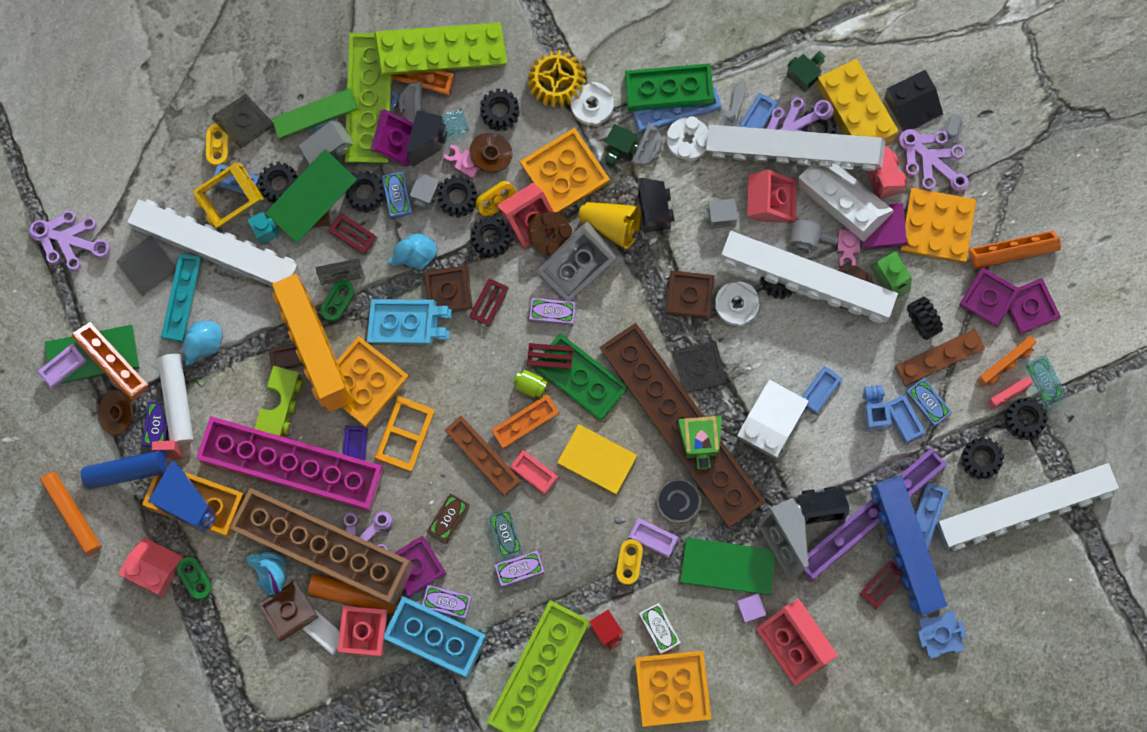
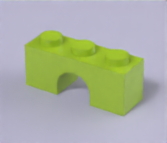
[254,366,304,437]

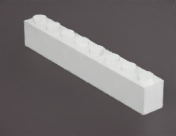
[706,125,885,171]
[127,199,300,287]
[719,231,898,323]
[936,463,1119,552]

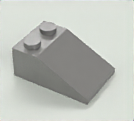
[537,221,617,301]
[757,498,808,583]

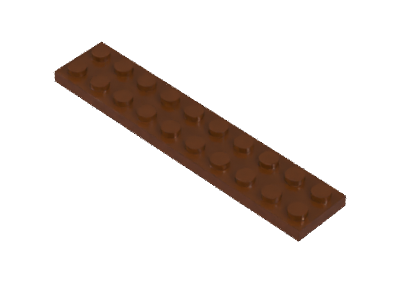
[599,323,766,529]

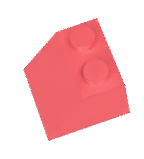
[866,146,907,200]
[747,170,797,223]
[497,182,554,248]
[118,537,185,598]
[337,606,388,656]

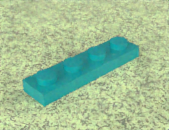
[161,253,202,342]

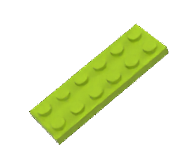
[374,22,507,76]
[345,33,392,164]
[486,600,590,732]

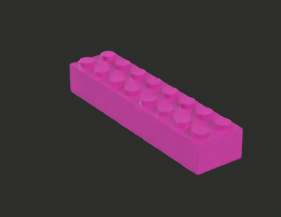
[196,416,384,513]

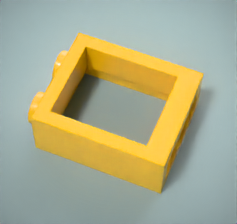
[193,162,264,228]

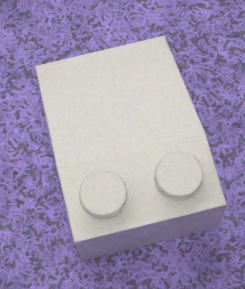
[737,380,809,460]

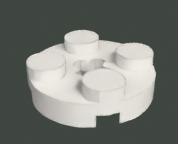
[571,82,614,127]
[667,116,708,161]
[715,282,759,327]

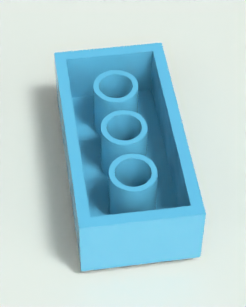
[384,596,487,679]

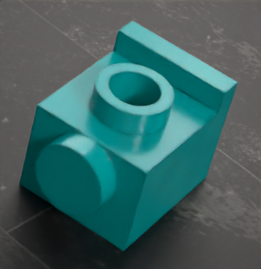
[247,212,280,245]

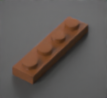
[895,329,985,387]
[445,415,521,497]

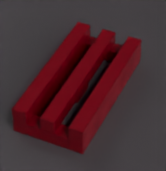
[328,213,377,256]
[469,278,509,327]
[527,343,573,370]
[859,560,903,610]

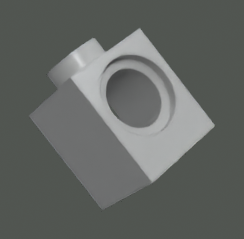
[409,172,440,210]
[704,199,738,229]

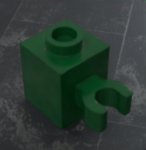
[786,51,826,93]
[604,124,639,168]

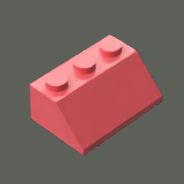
[756,599,838,686]

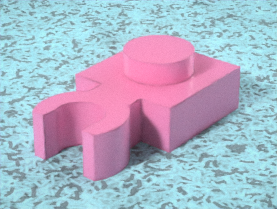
[444,145,480,180]
[837,229,861,268]

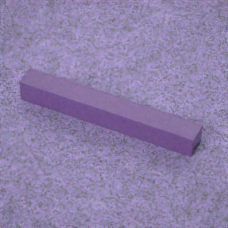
[802,447,947,582]

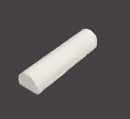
[158,354,194,444]

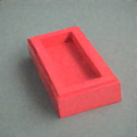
[987,376,1033,410]
[152,441,183,459]
[509,450,559,495]

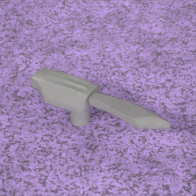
[720,80,745,127]
[939,114,964,175]

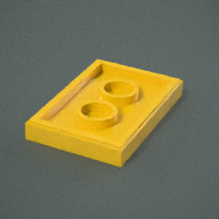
[557,424,638,495]

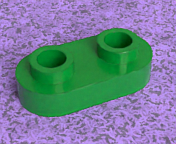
[320,280,355,322]
[177,557,212,600]

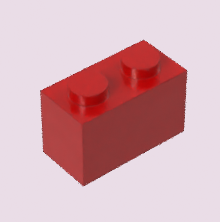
[589,609,623,650]

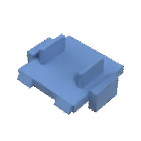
[917,611,967,658]

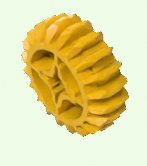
[527,50,585,108]

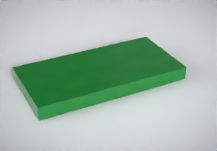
[625,63,714,112]
[265,149,358,243]
[45,324,140,384]
[532,333,628,422]
[680,537,776,596]

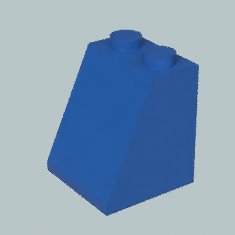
[149,461,216,534]

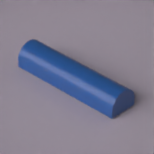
[81,450,167,489]

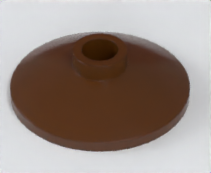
[469,133,512,173]
[98,390,133,435]

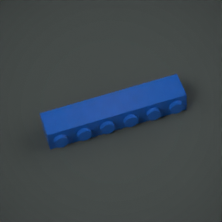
[870,476,947,615]

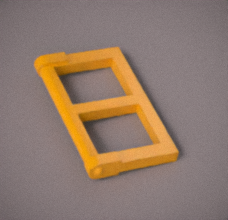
[374,396,435,472]

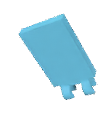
[367,299,452,345]

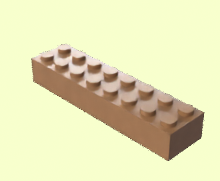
[229,488,415,607]

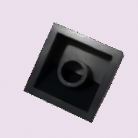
[884,70,943,131]
[406,111,448,166]
[638,178,675,233]
[797,486,850,525]

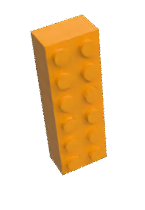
[272,273,354,412]

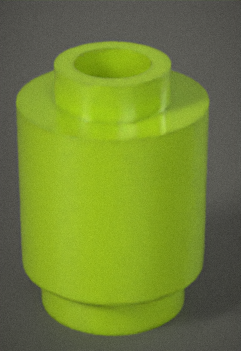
[513,369,548,398]

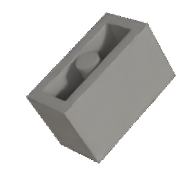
[299,121,354,165]

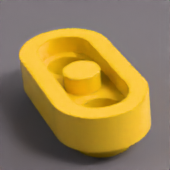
[206,123,229,167]
[475,181,517,217]
[616,539,643,585]

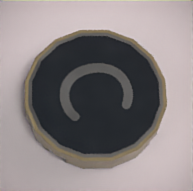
[656,478,701,524]

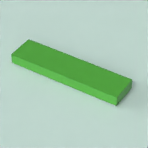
[272,88,358,139]

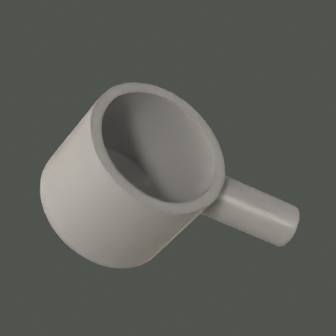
[789,220,839,253]

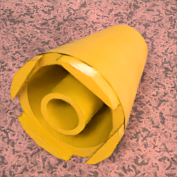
[578,202,642,249]

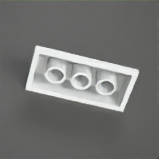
[798,163,894,242]

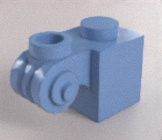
[862,385,892,432]

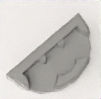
[398,82,422,123]
[631,123,663,165]

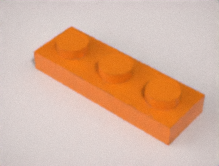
[977,336,1037,387]
[491,394,560,450]

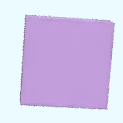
[737,594,767,623]

